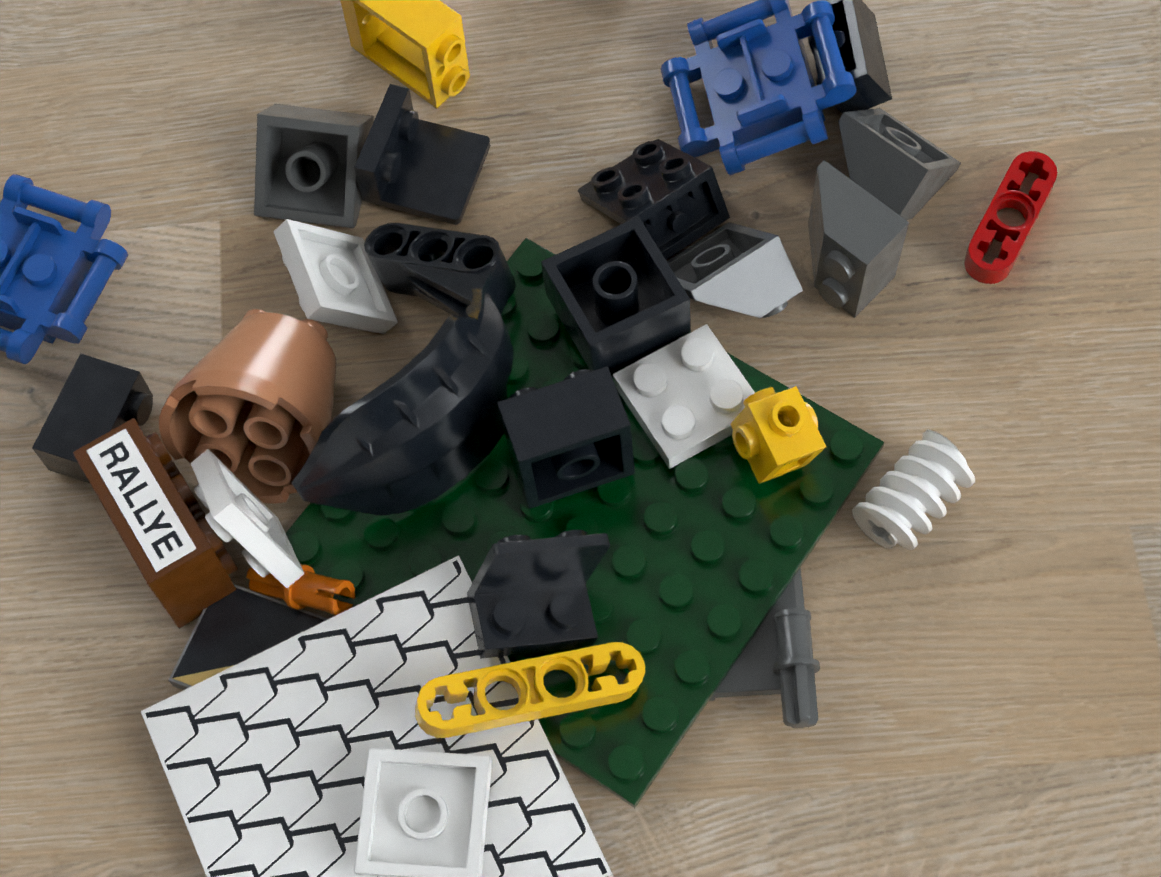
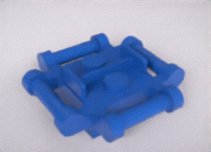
[660,0,856,176]
[0,174,128,364]

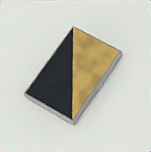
[169,584,328,690]

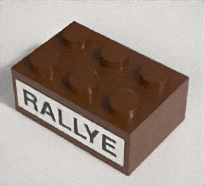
[73,418,238,629]

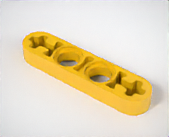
[415,642,645,738]

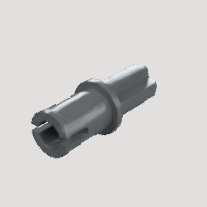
[773,608,820,729]

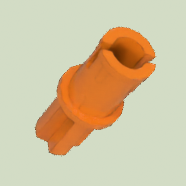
[246,564,355,616]

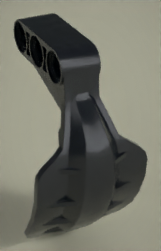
[292,223,516,516]

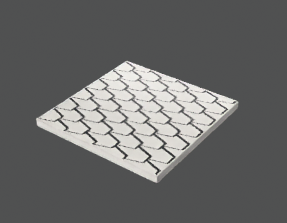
[141,556,614,877]

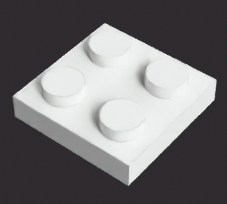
[273,219,398,334]
[613,324,755,469]
[191,449,305,588]
[354,748,492,877]

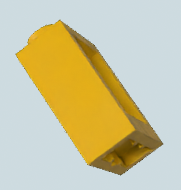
[340,0,470,108]

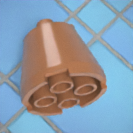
[159,309,336,504]

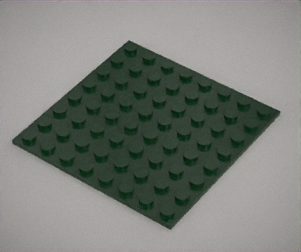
[286,238,884,808]

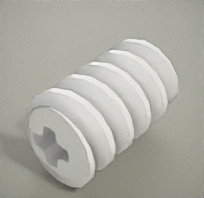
[852,429,975,550]

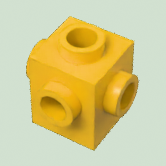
[730,386,826,484]

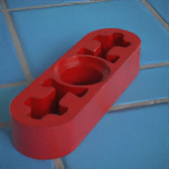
[964,151,1058,284]

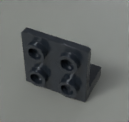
[354,84,491,225]
[578,139,730,260]
[467,530,610,659]

